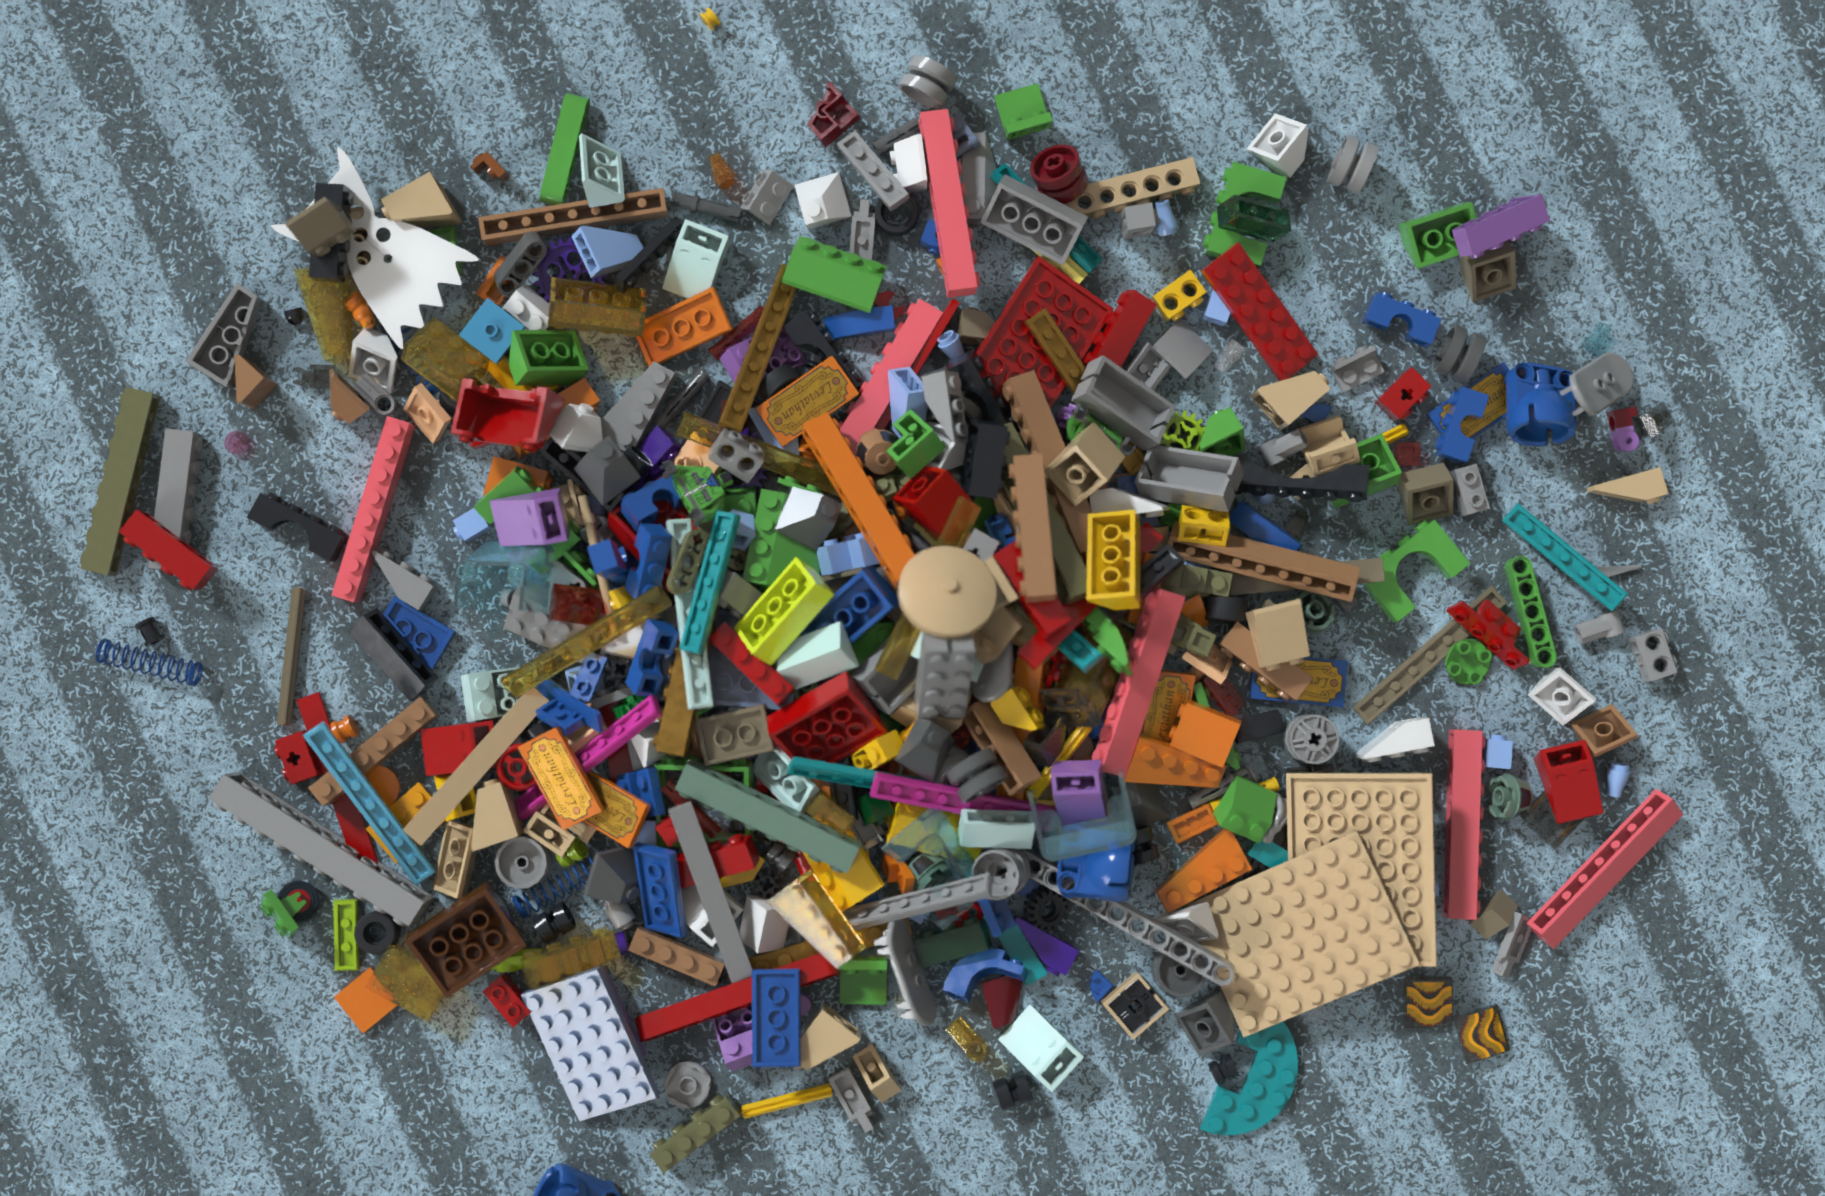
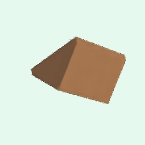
[235,355,277,408]
[1570,704,1638,757]

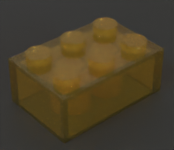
[401,316,490,401]
[365,944,444,1021]

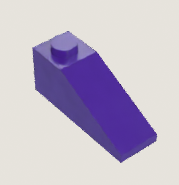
[1014,915,1079,976]

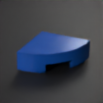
[1300,404,1333,423]
[1090,969,1114,1003]

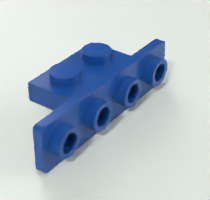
[536,677,604,736]

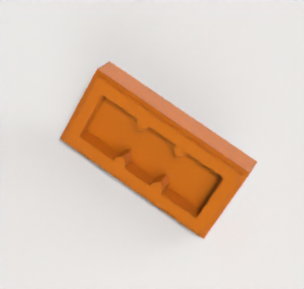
[1166,803,1218,844]

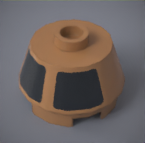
[855,428,899,474]

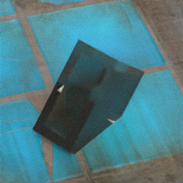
[1023,709,1068,768]

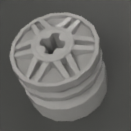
[1283,714,1339,764]
[971,848,1031,901]

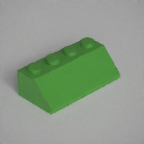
[782,236,888,313]

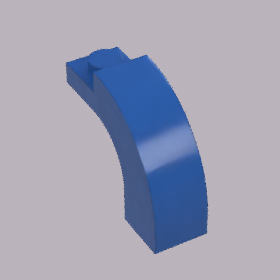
[942,948,1028,1003]

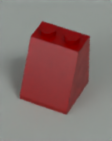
[892,465,980,544]

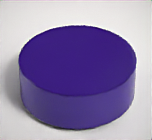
[614,931,629,956]

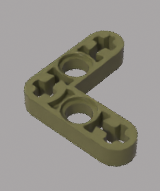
[667,529,747,595]

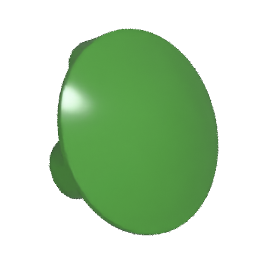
[1445,639,1492,685]

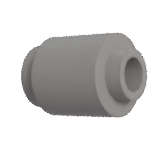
[604,901,636,931]

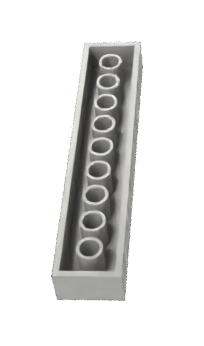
[208,772,435,927]

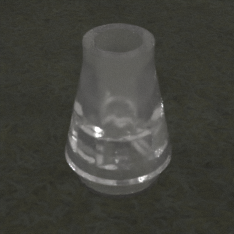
[1213,339,1246,374]

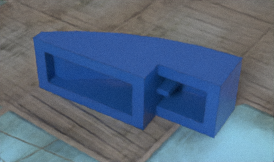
[824,305,895,340]
[1229,501,1303,551]

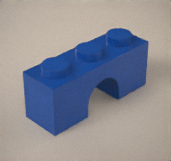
[1362,292,1442,348]
[1434,386,1489,464]
[620,476,684,532]
[624,523,673,601]
[587,539,635,585]
[625,618,679,697]

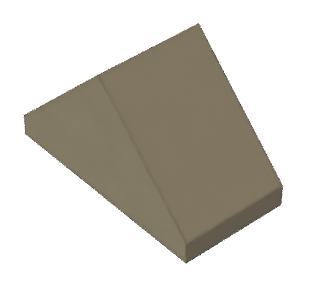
[1469,889,1518,939]

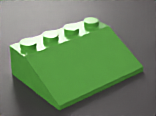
[743,489,827,590]

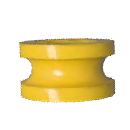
[699,7,721,31]

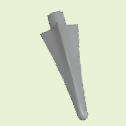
[1595,564,1642,577]

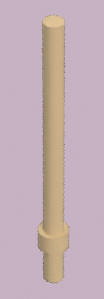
[578,495,620,635]

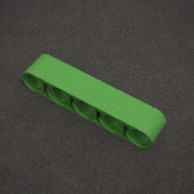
[540,93,590,205]
[1505,556,1557,668]

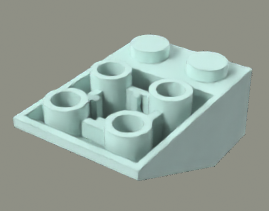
[662,219,731,299]
[461,665,540,722]
[998,1004,1084,1092]

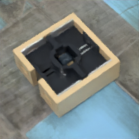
[1101,971,1169,1040]

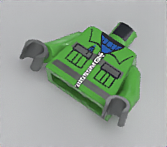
[1066,404,1137,455]
[660,460,733,527]

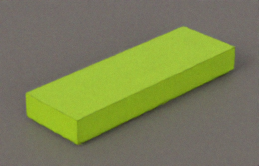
[333,899,360,971]

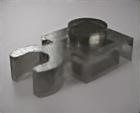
[293,364,335,389]

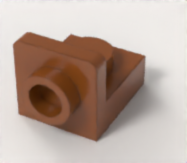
[470,151,510,182]

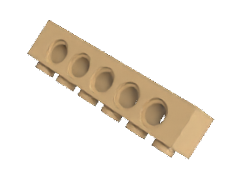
[1064,157,1200,219]

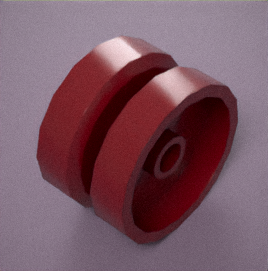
[1030,144,1089,204]

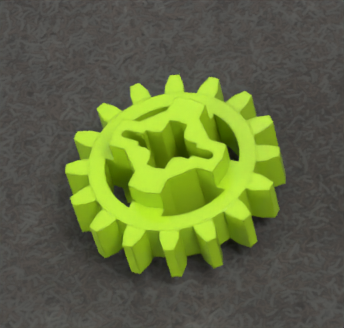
[1159,410,1205,451]

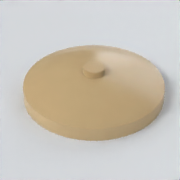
[898,546,997,639]

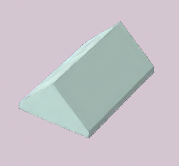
[579,133,625,208]
[777,621,859,689]
[753,742,824,813]

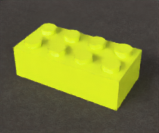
[734,557,834,666]

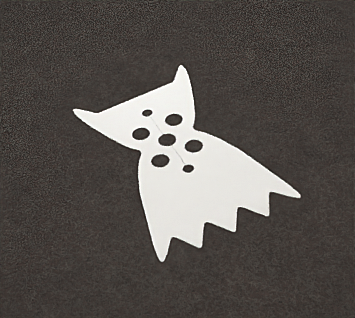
[271,147,479,349]

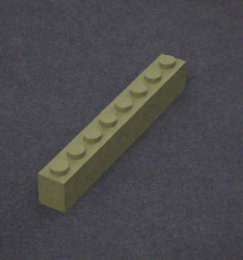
[80,387,161,576]
[1000,422,1087,605]

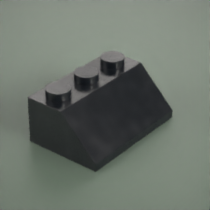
[960,418,1010,499]

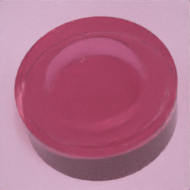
[224,431,250,455]

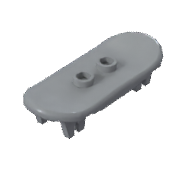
[1560,352,1633,416]
[971,603,1015,703]
[874,919,937,1026]

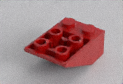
[420,720,497,776]
[1533,740,1603,824]

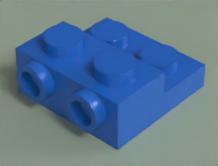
[616,767,665,818]

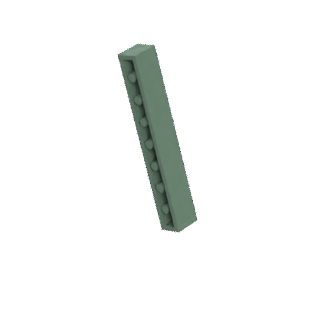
[675,759,862,873]

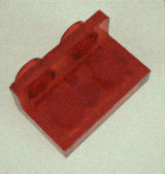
[1200,675,1246,717]

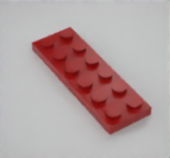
[1201,242,1319,381]

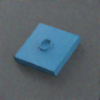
[459,298,526,365]

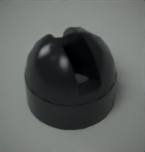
[284,307,304,325]

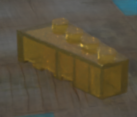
[294,268,353,364]
[766,869,866,969]
[519,926,621,989]

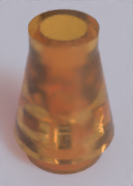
[708,153,736,189]

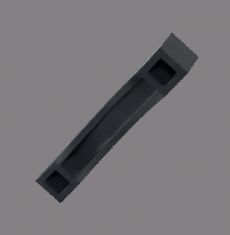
[1234,457,1370,502]

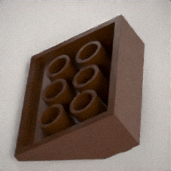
[405,881,527,998]

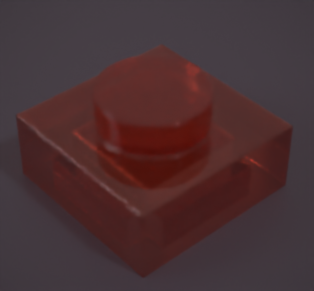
[1395,442,1420,466]

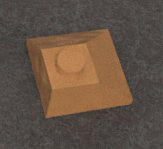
[329,368,370,424]

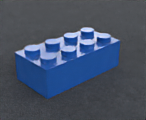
[800,565,900,646]

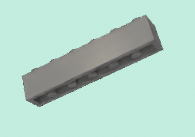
[148,428,203,570]

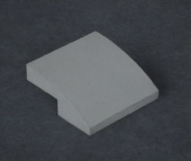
[1152,319,1214,379]

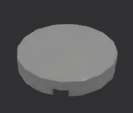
[664,1060,712,1109]

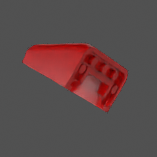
[451,378,565,452]

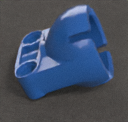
[1503,362,1577,447]
[1057,825,1135,902]
[533,1163,621,1196]

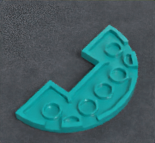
[1200,1021,1298,1135]

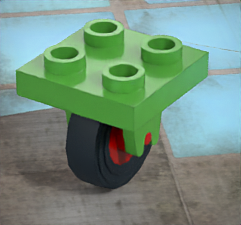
[260,881,320,939]

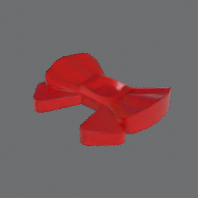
[874,291,905,321]

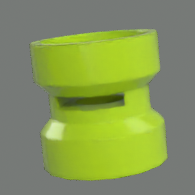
[555,837,588,867]

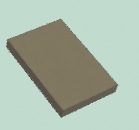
[695,704,776,766]

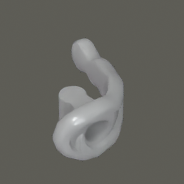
[1262,792,1287,844]

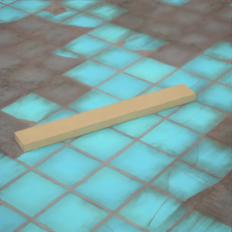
[403,685,549,846]

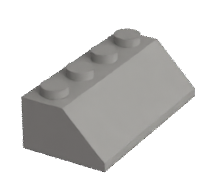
[980,175,1088,265]

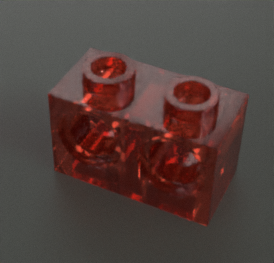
[549,583,602,626]

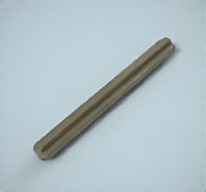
[277,587,306,726]

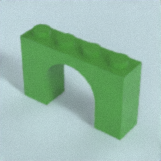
[1202,162,1287,269]
[473,465,582,576]
[1362,520,1470,623]

